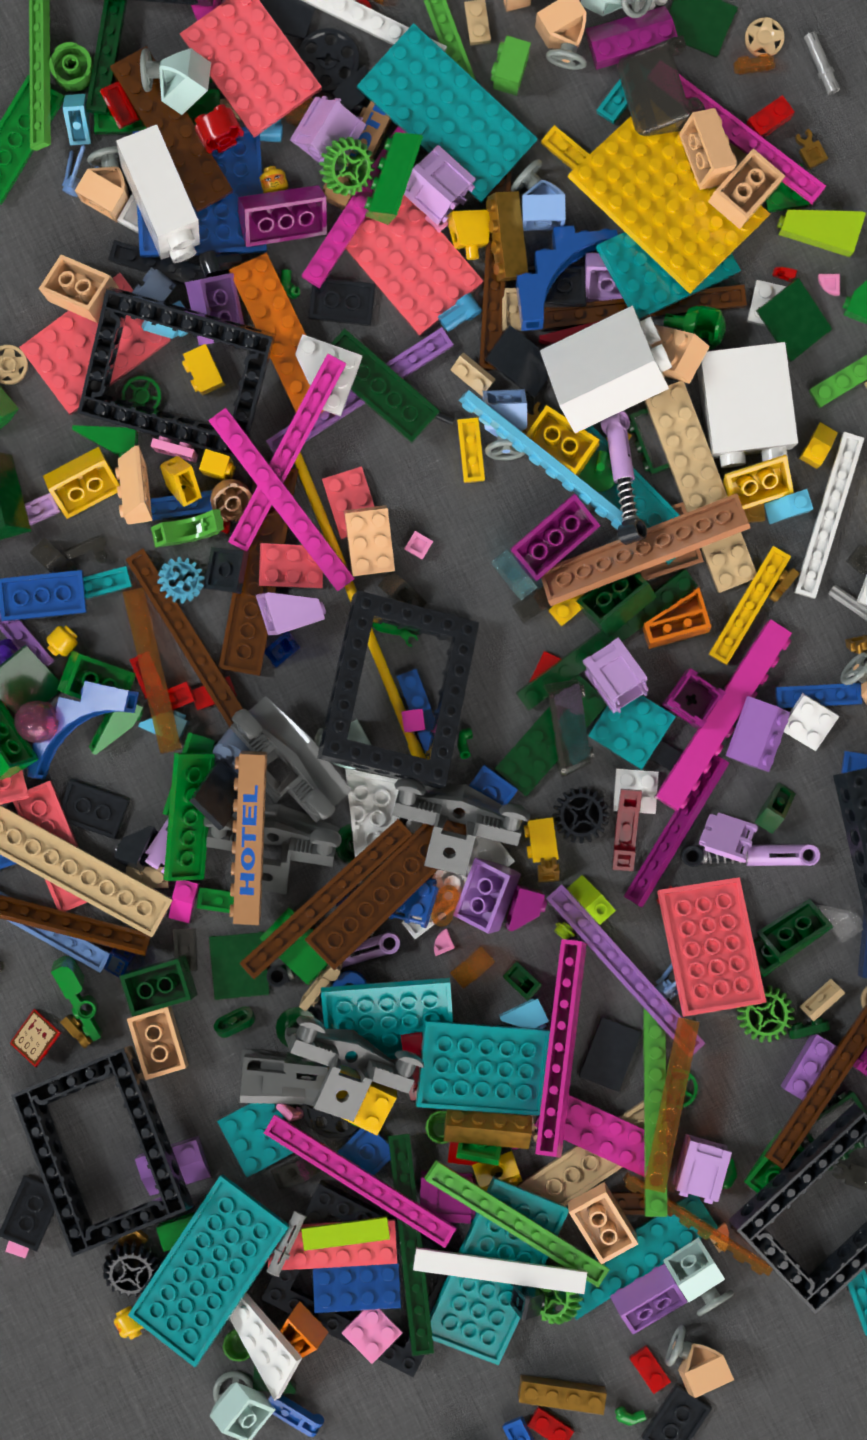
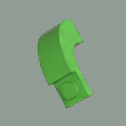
[151,509,224,548]

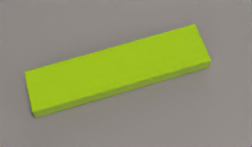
[301,1217,390,1251]

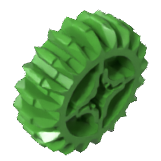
[319,137,375,196]
[737,985,794,1042]
[538,1265,584,1324]

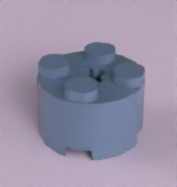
[132,268,176,302]
[213,729,250,774]

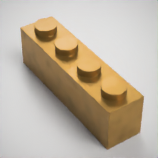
[486,191,528,281]
[444,1109,532,1149]
[518,1374,607,1415]

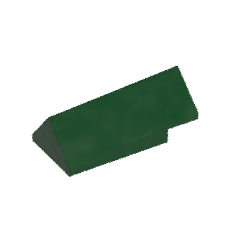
[0,452,31,540]
[753,899,833,977]

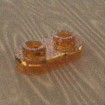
[733,54,776,74]
[431,885,459,927]

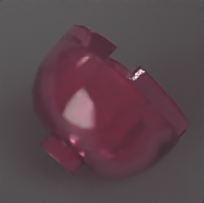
[14,701,59,743]

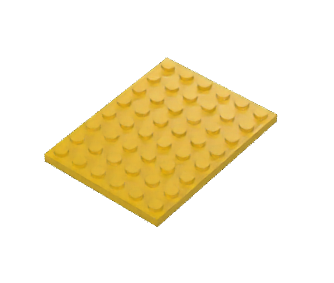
[568,99,770,294]

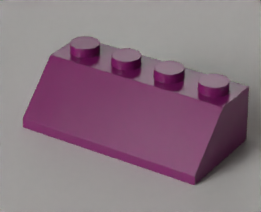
[585,6,678,70]
[238,185,327,247]
[510,494,600,581]
[505,884,548,931]

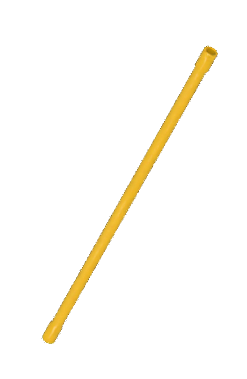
[294,451,426,759]

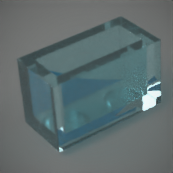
[491,550,538,601]

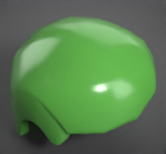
[425,1111,448,1144]
[222,1329,250,1362]

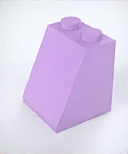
[256,592,326,635]

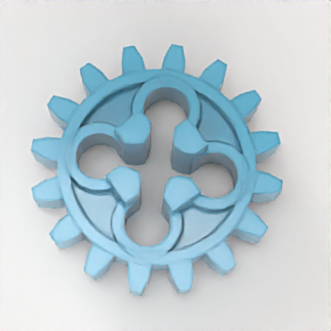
[157,557,204,603]

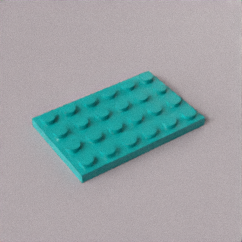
[596,232,741,319]
[321,978,453,1060]
[416,1020,550,1116]

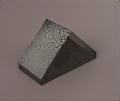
[512,586,553,624]

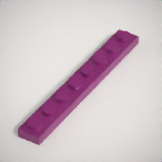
[624,755,729,907]

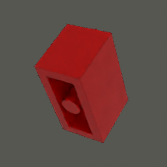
[746,95,795,138]

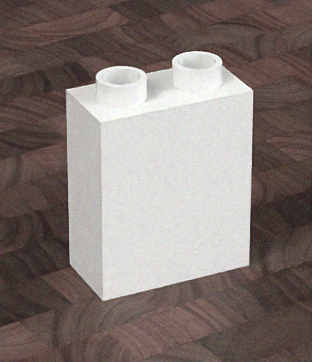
[116,125,200,263]
[540,306,672,433]
[697,342,798,468]

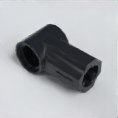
[198,250,242,278]

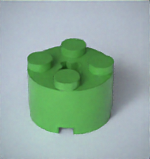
[49,42,93,92]

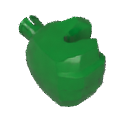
[663,306,726,349]

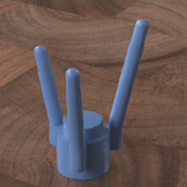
[62,145,100,197]
[655,963,678,1000]

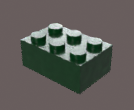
[576,573,656,638]
[119,955,198,1017]

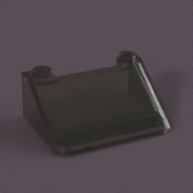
[617,36,705,136]
[545,679,594,777]

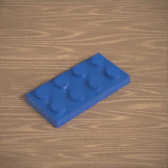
[0,570,87,622]
[313,1263,401,1313]

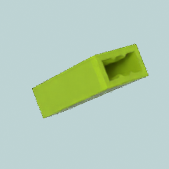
[777,210,866,257]
[566,875,616,925]

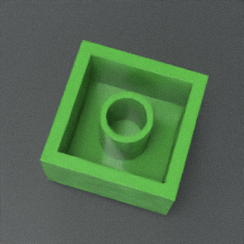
[491,35,531,96]

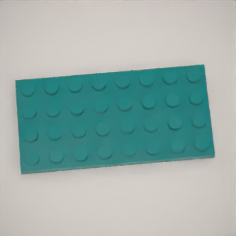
[357,23,538,202]
[128,1174,290,1367]
[430,1177,569,1365]

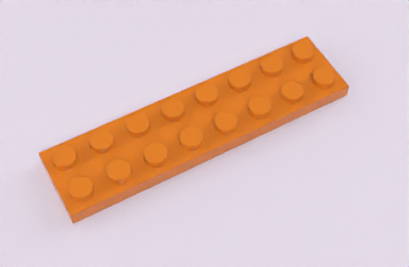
[229,253,324,412]

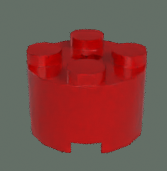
[195,104,244,154]

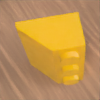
[43,446,120,519]
[723,454,794,509]

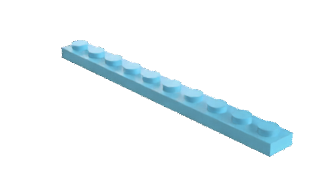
[459,390,624,530]

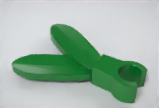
[372,622,418,648]

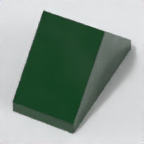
[503,961,542,1001]

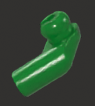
[280,269,301,299]
[457,728,473,759]
[722,1157,737,1189]
[615,1406,647,1426]

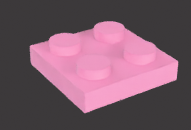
[151,436,198,463]
[342,1309,403,1364]

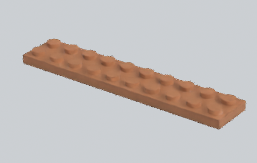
[541,493,751,606]

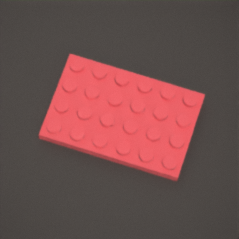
[180,0,322,138]
[345,195,484,336]
[19,273,171,415]
[657,877,766,1017]

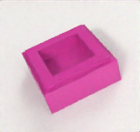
[402,709,425,733]

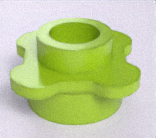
[554,922,575,940]

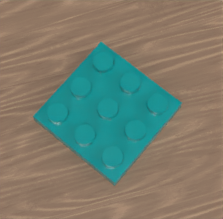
[588,695,676,770]
[217,1103,294,1177]

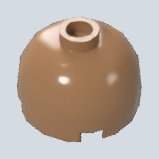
[210,479,252,522]

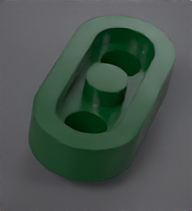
[214,1006,256,1038]
[787,1017,831,1039]

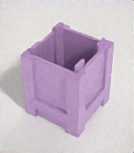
[290,96,366,165]
[404,145,476,225]
[583,638,649,714]
[672,1134,732,1204]

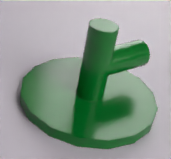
[578,450,616,492]

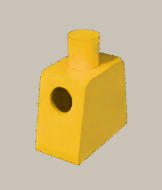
[447,210,490,260]
[160,456,202,507]

